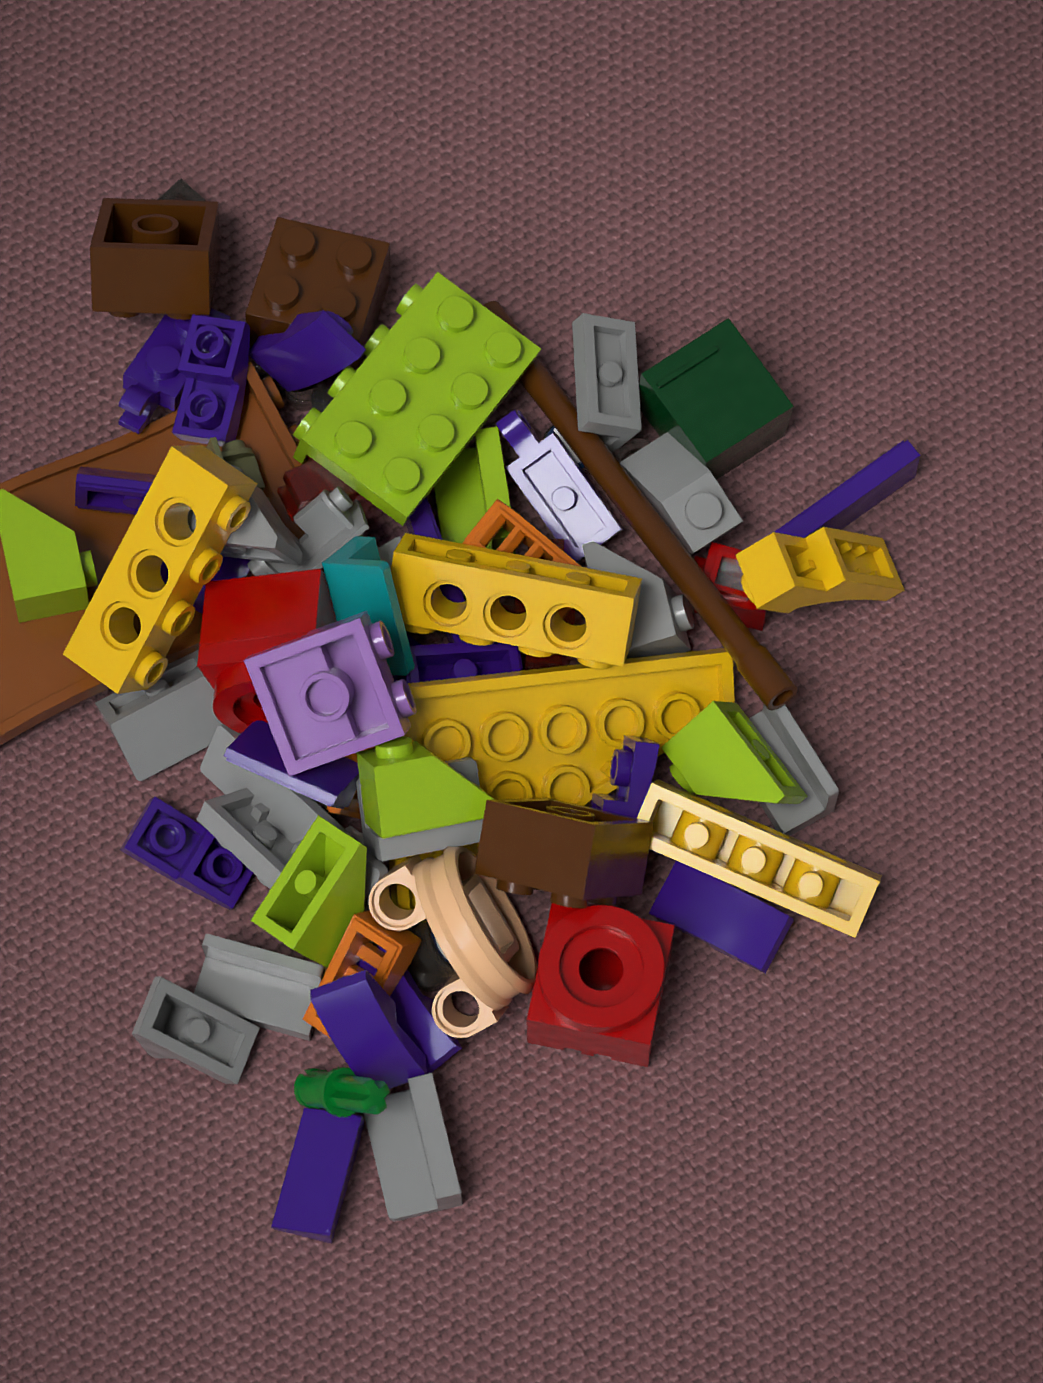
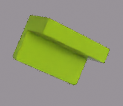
[434,427,516,554]

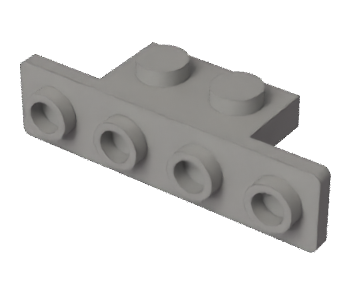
[197,724,388,911]

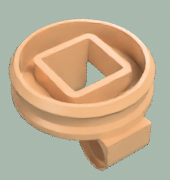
[369,846,538,1038]

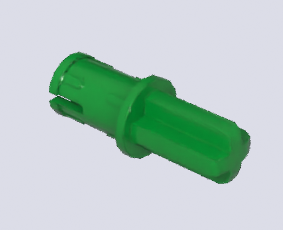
[294,1067,390,1117]

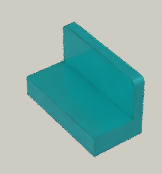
[322,536,415,676]

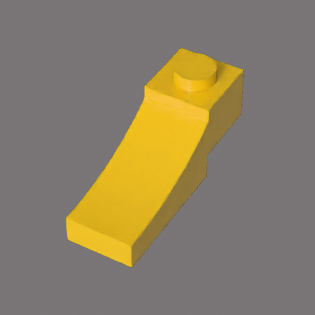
[736,527,905,614]

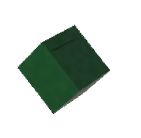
[639,318,794,480]

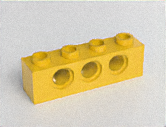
[63,445,257,694]
[391,533,642,669]
[637,779,882,938]

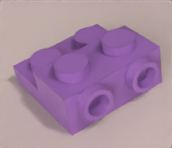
[244,611,416,776]

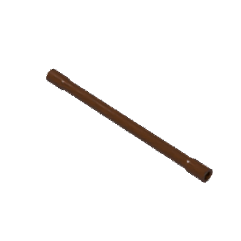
[483,301,798,711]

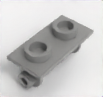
[247,486,369,576]

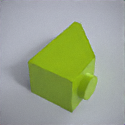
[0,489,98,623]
[661,701,808,804]
[356,736,495,839]
[251,815,367,968]

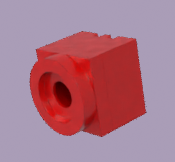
[197,569,337,733]
[527,903,675,1067]

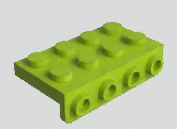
[293,272,541,526]

